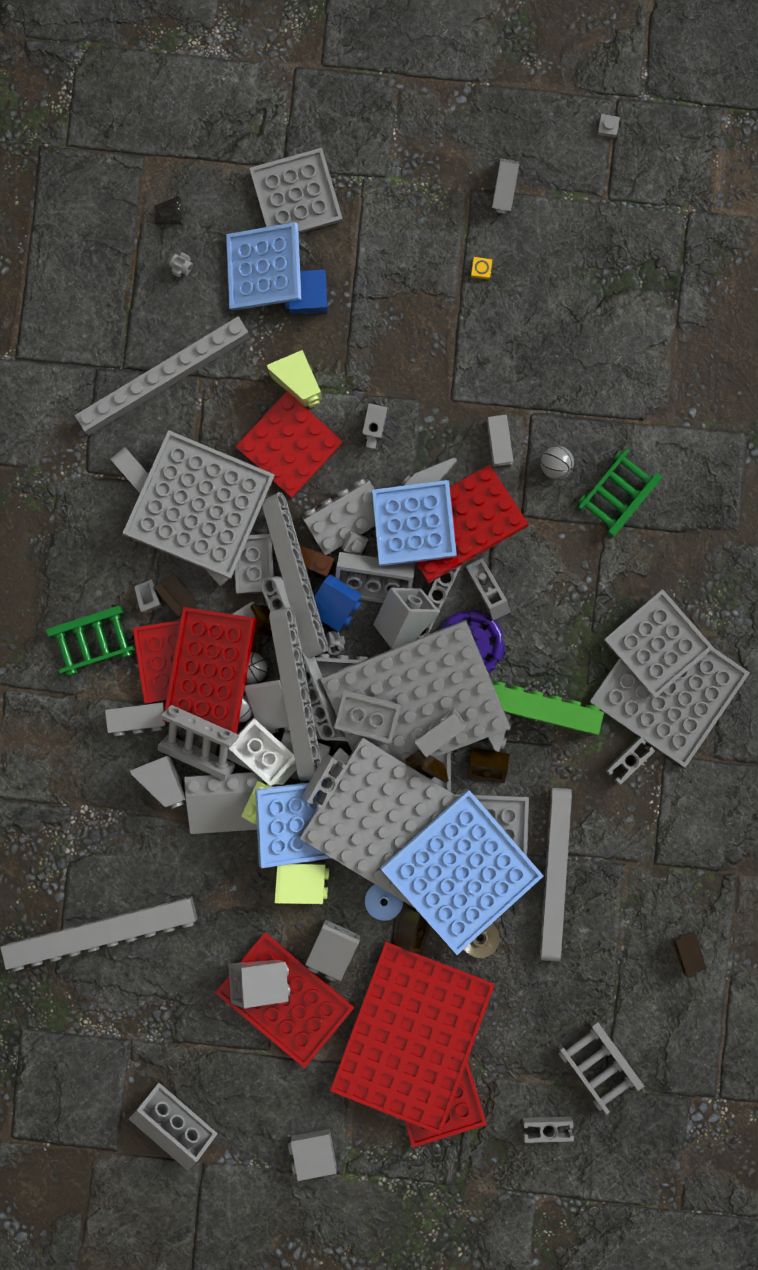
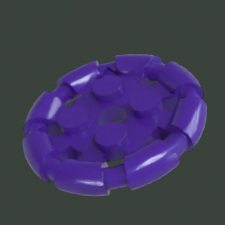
[439,610,505,674]

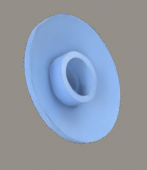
[365,884,403,921]

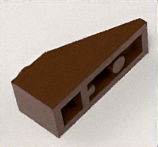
[275,545,335,578]

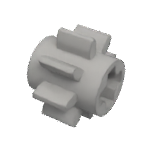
[169,252,193,277]
[325,631,345,655]

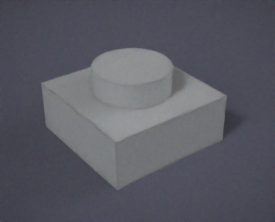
[597,114,620,138]
[342,531,368,555]

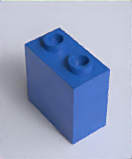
[285,270,328,315]
[314,574,362,632]

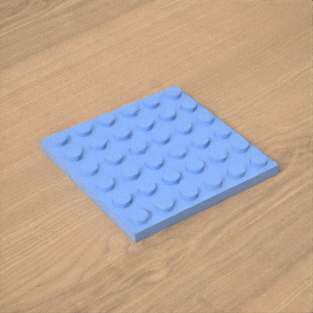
[380,789,543,955]

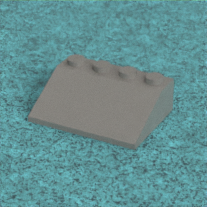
[184,772,264,834]

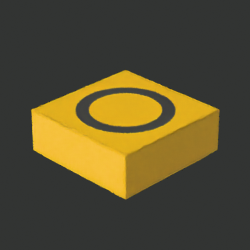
[471,257,493,280]

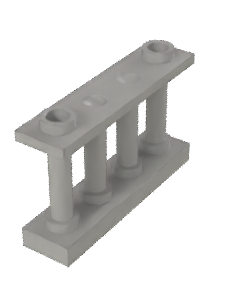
[158,705,239,781]
[558,1019,645,1114]

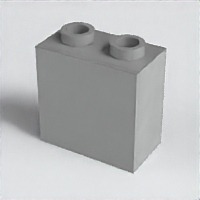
[288,1129,337,1181]

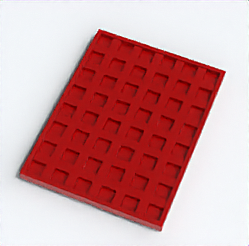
[330,941,495,1135]

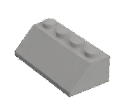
[335,552,415,603]
[129,1083,218,1171]

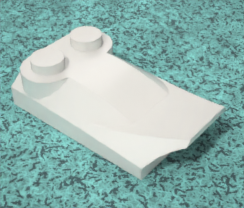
[228,718,297,786]

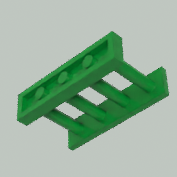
[576,449,663,538]
[46,606,136,676]

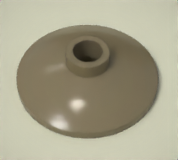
[464,923,500,958]

